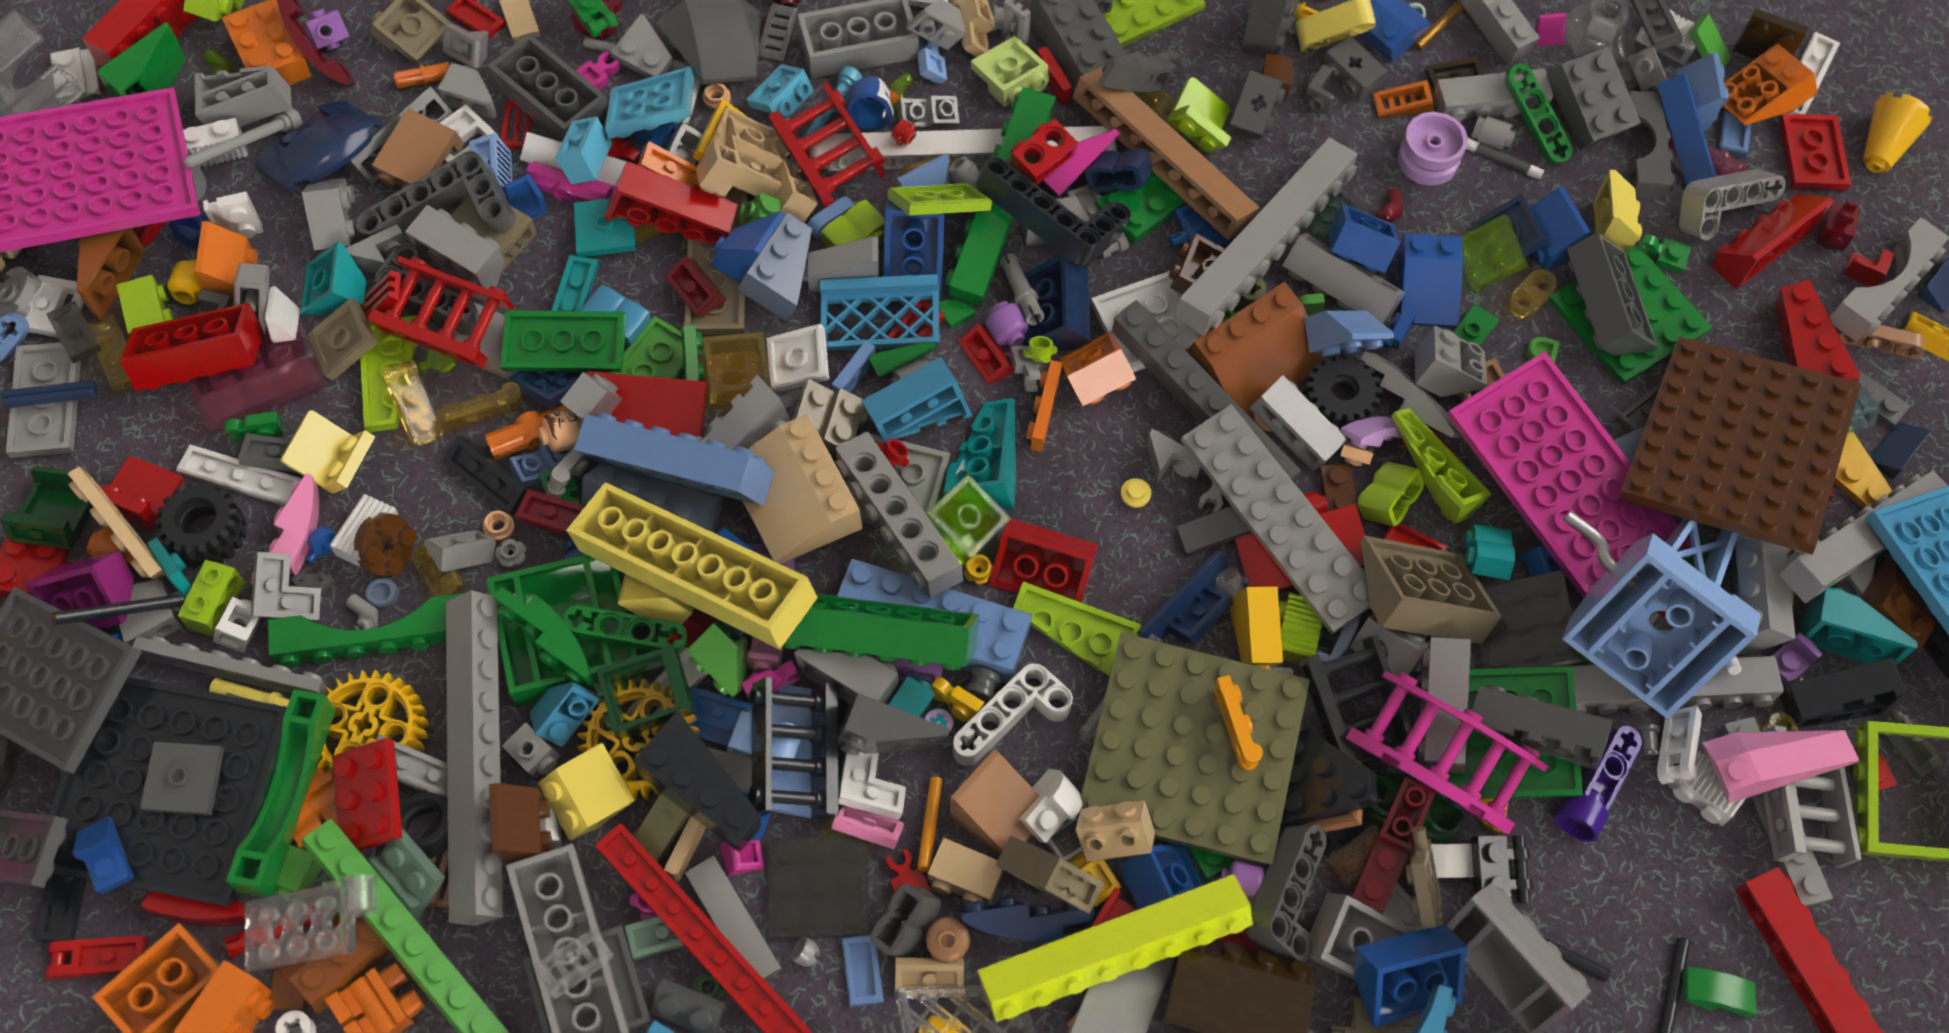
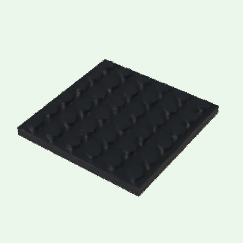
[49,677,287,908]

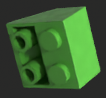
[686,620,748,697]

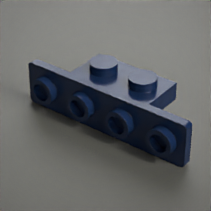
[1138,550,1233,645]

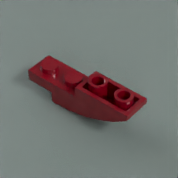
[1352,776,1437,914]

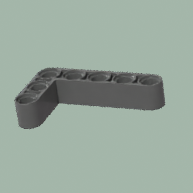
[356,151,516,238]

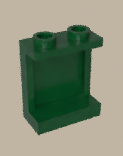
[0,466,97,550]

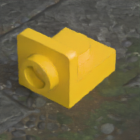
[1070,852,1121,907]

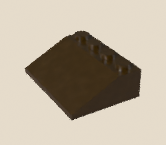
[1164,939,1316,1033]

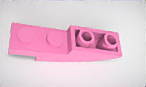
[251,473,320,586]

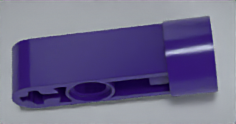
[1554,726,1642,842]

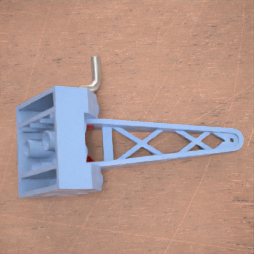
[1562,510,1761,719]

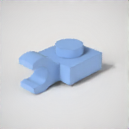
[917,40,947,84]

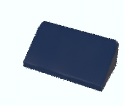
[1918,256,1949,313]
[1870,422,1930,480]

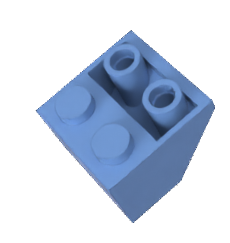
[1672,53,1729,131]
[1304,310,1394,357]

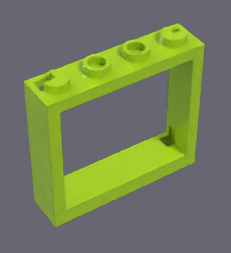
[1853,721,1949,862]

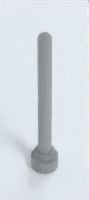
[184,108,302,168]

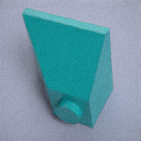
[300,242,366,315]

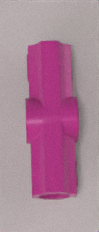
[526,161,614,204]

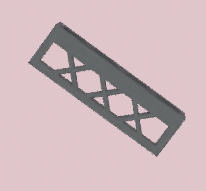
[344,86,453,186]

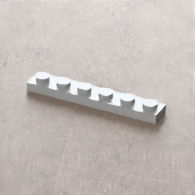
[132,636,327,696]
[1722,717,1833,907]

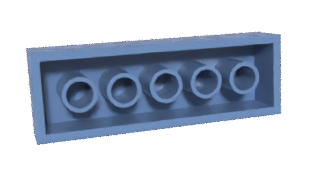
[574,412,775,506]
[837,559,1032,684]

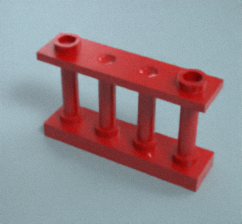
[768,82,885,208]
[367,256,514,369]

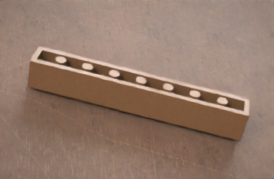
[1073,66,1260,240]

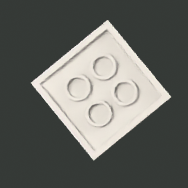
[1090,271,1203,373]

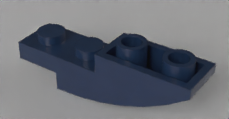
[954,896,1095,942]

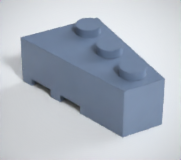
[737,212,812,322]

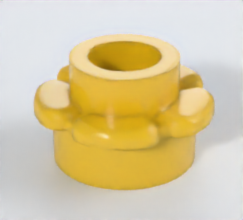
[964,554,994,584]

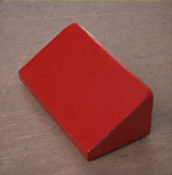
[957,323,1014,386]

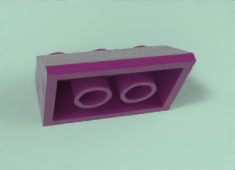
[26,549,134,629]

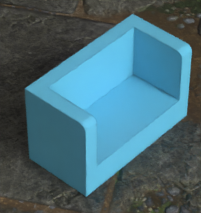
[555,117,612,184]

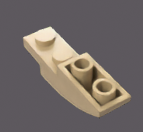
[948,0,995,57]

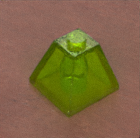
[926,474,1011,565]

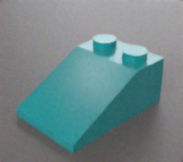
[1799,588,1918,665]

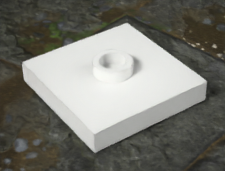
[766,323,829,393]

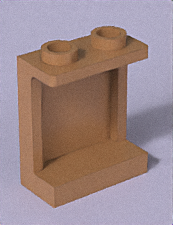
[372,108,464,198]

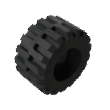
[156,482,247,568]

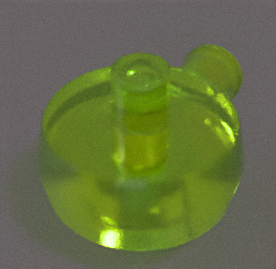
[418,350,456,373]

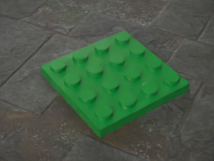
[1547,245,1713,386]
[1447,666,1583,800]

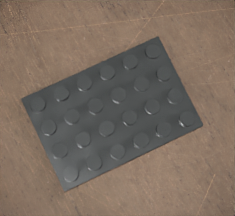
[0,587,142,774]

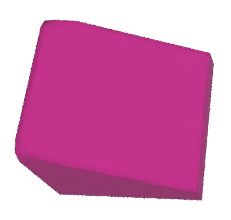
[1534,13,1566,46]
[720,839,765,876]

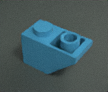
[530,682,600,747]

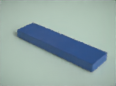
[1657,73,1717,186]

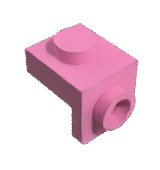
[746,637,785,672]

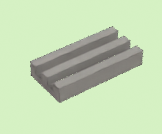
[1002,0,1031,46]

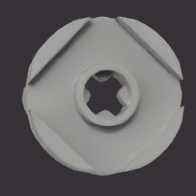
[0,267,42,318]

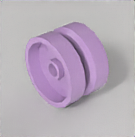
[1397,112,1468,186]

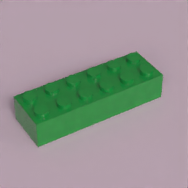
[782,593,980,670]

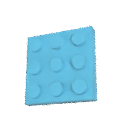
[605,66,694,139]

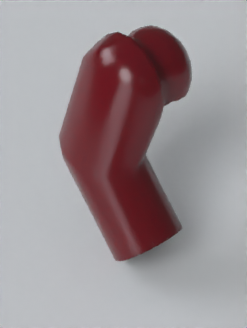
[1376,188,1403,223]

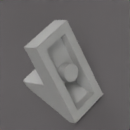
[443,24,488,68]
[346,224,406,274]
[1147,429,1202,483]

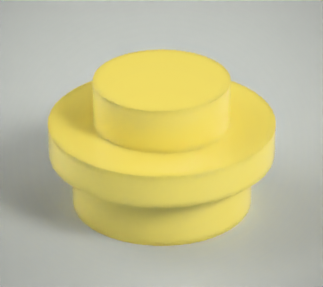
[1121,478,1151,508]

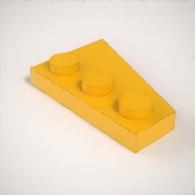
[1834,426,1892,509]

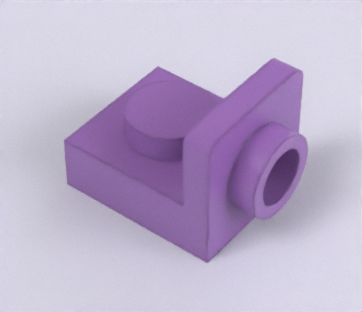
[1772,632,1822,686]

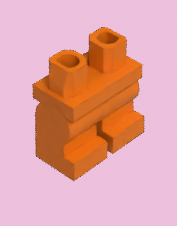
[293,764,337,852]
[325,963,426,1033]

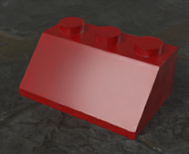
[988,518,1099,602]

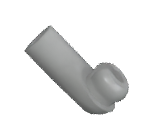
[346,594,378,630]

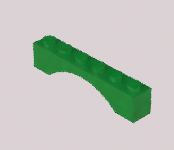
[268,593,464,669]
[226,689,336,899]

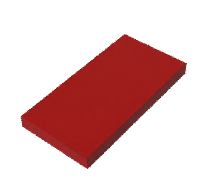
[587,371,708,437]
[1235,504,1365,591]

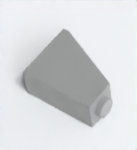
[802,236,879,292]

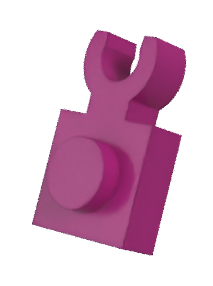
[576,52,620,90]
[741,661,800,700]

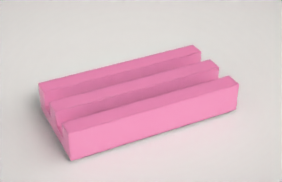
[831,805,905,849]

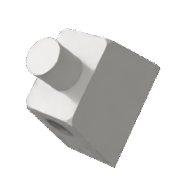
[119,579,187,646]

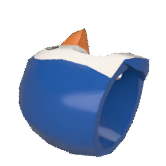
[844,76,900,131]

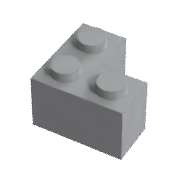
[302,178,357,250]

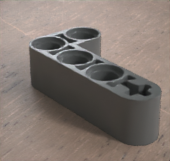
[375,243,480,335]
[1246,825,1326,961]

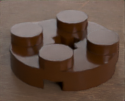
[354,512,416,576]

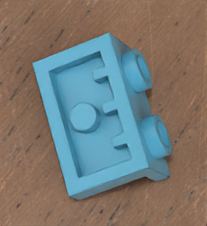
[746,64,814,120]

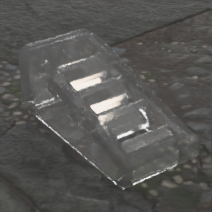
[533,928,615,999]

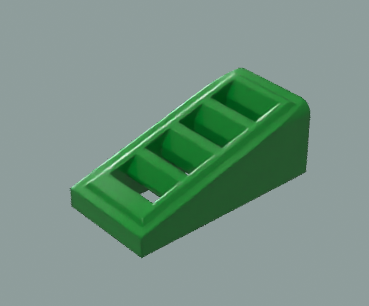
[869,341,938,377]

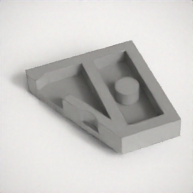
[610,14,673,78]

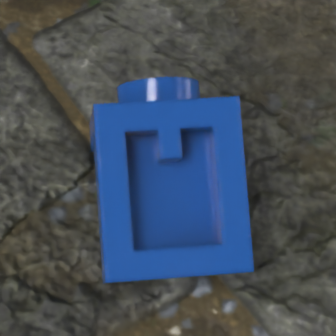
[1382,306,1417,349]

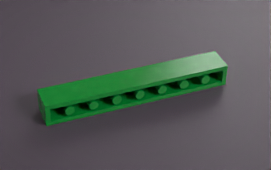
[945,87,1055,307]

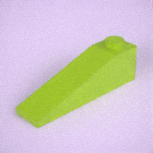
[1392,408,1492,524]

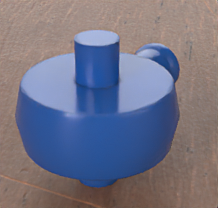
[305,527,336,563]

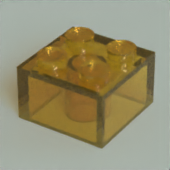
[701,332,772,407]

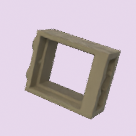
[995,835,1104,914]

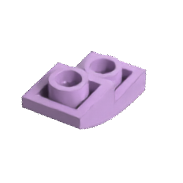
[1340,416,1403,449]

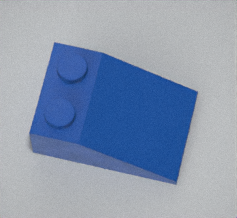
[884,199,945,296]
[1398,233,1463,328]

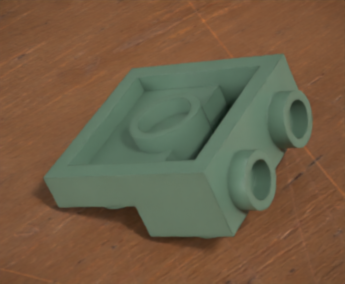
[368,829,445,921]

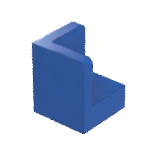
[504,174,547,219]

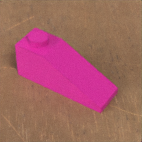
[1034,129,1120,196]

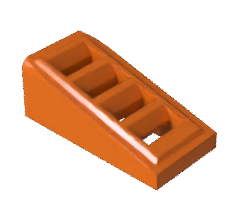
[1372,80,1434,118]

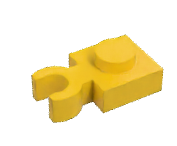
[931,677,984,722]

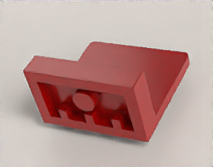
[98,456,184,530]

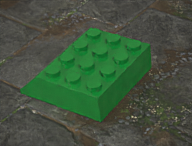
[486,554,643,708]

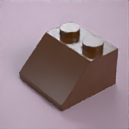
[489,783,553,866]

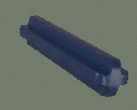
[1,380,98,408]

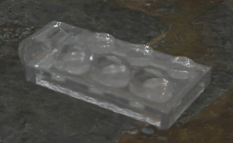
[245,874,377,972]

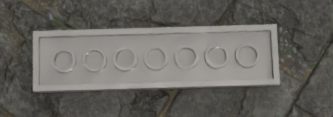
[1181,404,1371,635]

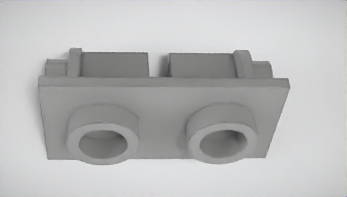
[1628,46,1667,93]

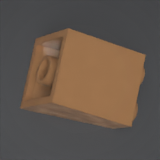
[949,749,1039,858]

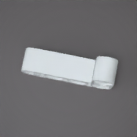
[952,663,1073,766]

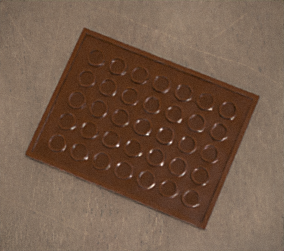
[1619,337,1861,555]

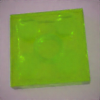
[1461,214,1528,292]

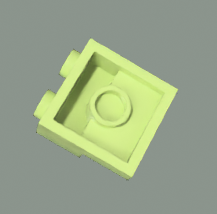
[971,36,1049,107]

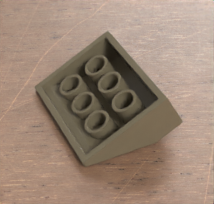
[1361,536,1502,644]

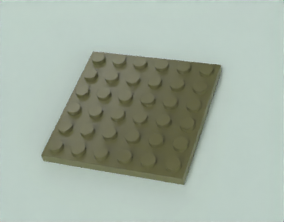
[1076,633,1310,867]

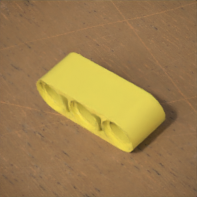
[1295,0,1376,51]

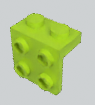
[1167,77,1231,153]

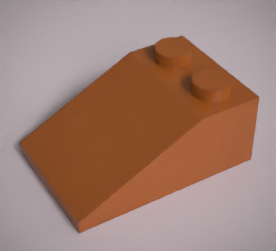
[76,228,146,322]

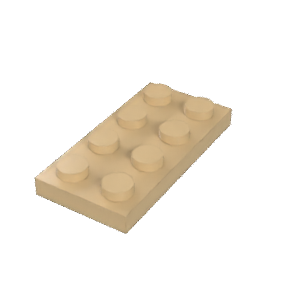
[68,466,166,580]

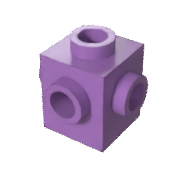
[304,8,350,51]

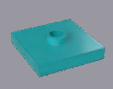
[574,199,636,257]

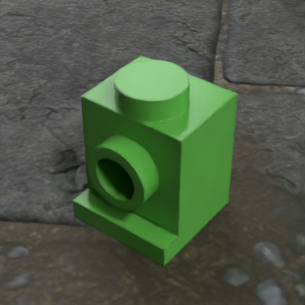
[737,192,781,228]

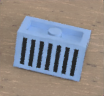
[469,133,512,198]

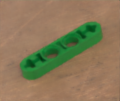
[1504,63,1572,165]
[562,605,688,654]

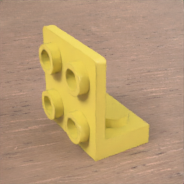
[280,410,375,494]

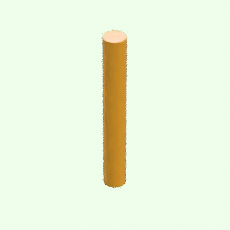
[917,777,943,872]

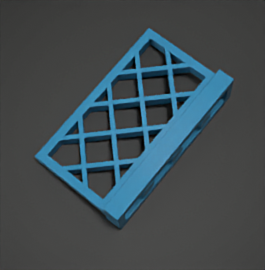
[820,274,940,351]

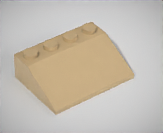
[742,414,862,564]

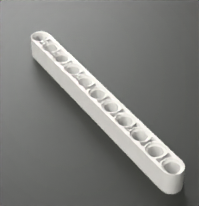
[809,126,1117,171]

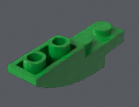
[493,587,594,690]

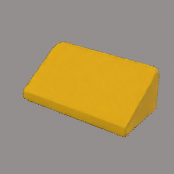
[1902,311,1949,361]

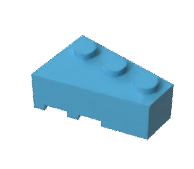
[862,357,972,442]

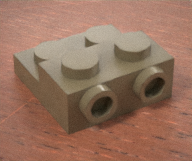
[370,0,452,65]
[792,379,868,458]

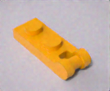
[1213,675,1263,771]

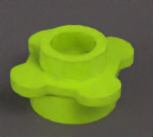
[1023,336,1058,363]

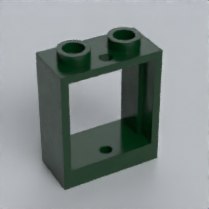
[595,645,696,738]

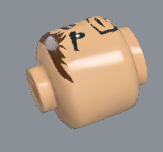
[537,409,583,453]

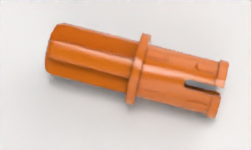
[394,61,450,89]

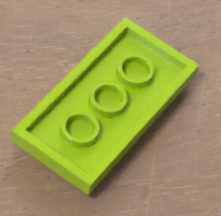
[1102,0,1206,47]

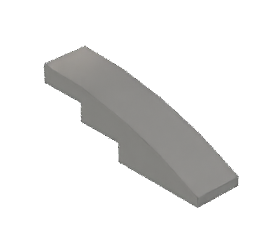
[1361,351,1461,439]

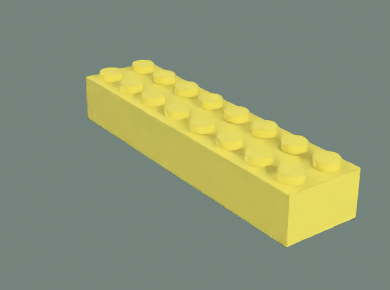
[567,482,817,649]

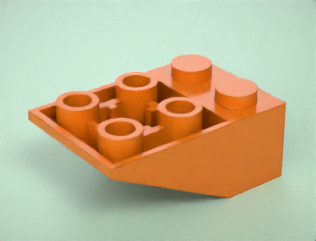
[1722,43,1818,126]

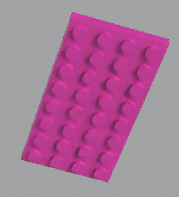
[1446,351,1692,599]

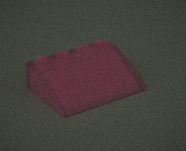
[189,316,328,431]

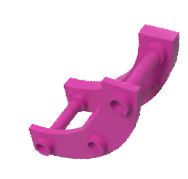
[1346,670,1549,835]

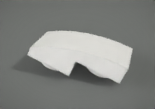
[1432,844,1474,878]

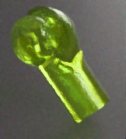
[204,49,232,75]
[888,72,914,109]

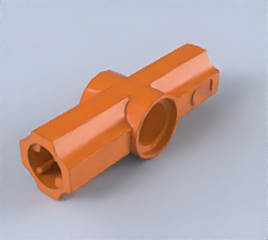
[485,405,576,461]

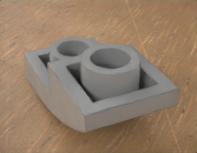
[897,96,959,129]

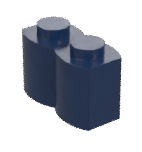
[1085,149,1153,192]

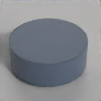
[365,578,399,610]

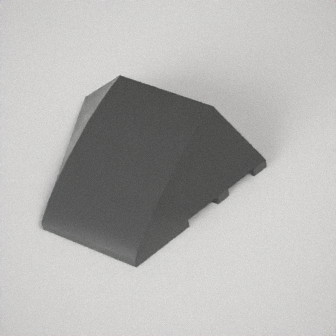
[655,0,762,84]

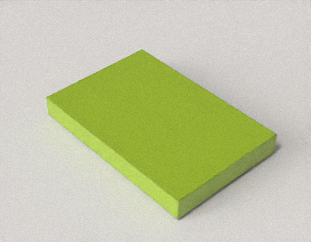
[887,183,992,216]

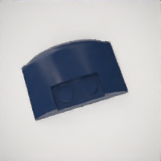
[255,101,382,193]

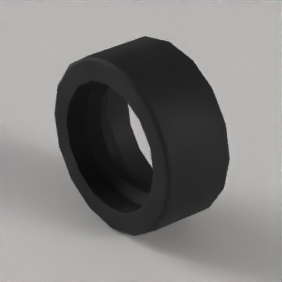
[400,792,448,859]

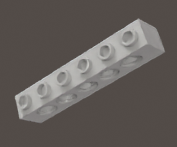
[834,431,963,598]

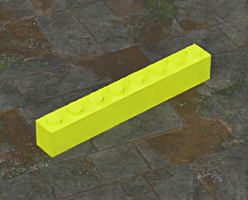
[978,874,1253,1022]

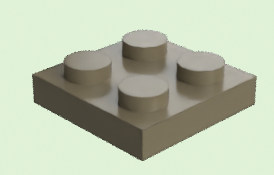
[307,298,377,380]

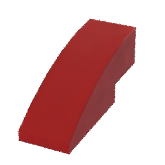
[141,892,261,927]

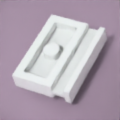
[50,48,101,103]
[203,192,264,239]

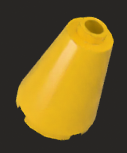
[1863,93,1932,173]

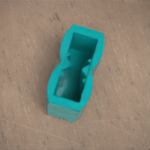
[1463,524,1515,580]

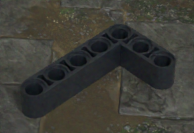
[976,157,1131,266]

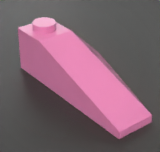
[1702,730,1859,804]

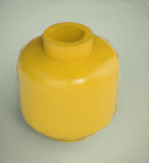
[167,259,204,305]

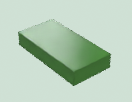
[1689,14,1731,67]

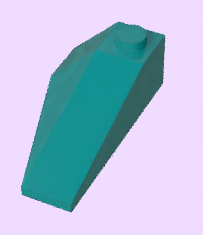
[944,398,1016,513]

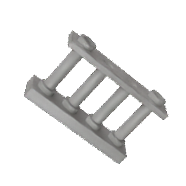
[1762,725,1862,868]

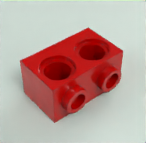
[1009,118,1078,185]

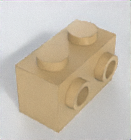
[1076,800,1155,862]

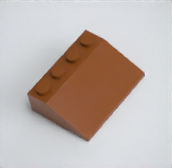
[1187,282,1326,417]

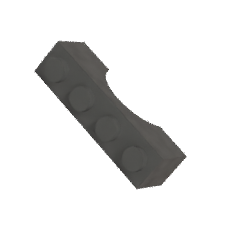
[1628,91,1675,199]

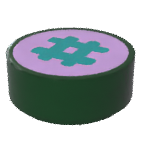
[923,707,955,740]

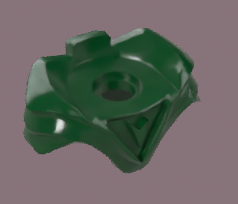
[1365,771,1464,844]

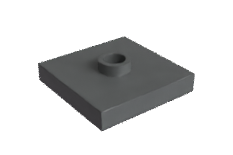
[140,742,224,816]

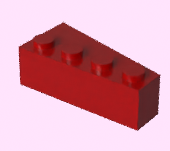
[603,161,738,245]
[1775,280,1860,382]

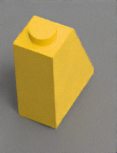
[1230,587,1283,670]

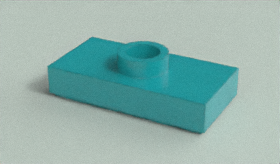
[147,537,192,596]

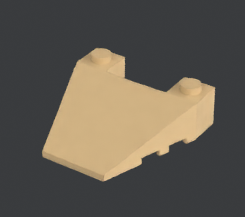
[696,107,817,223]

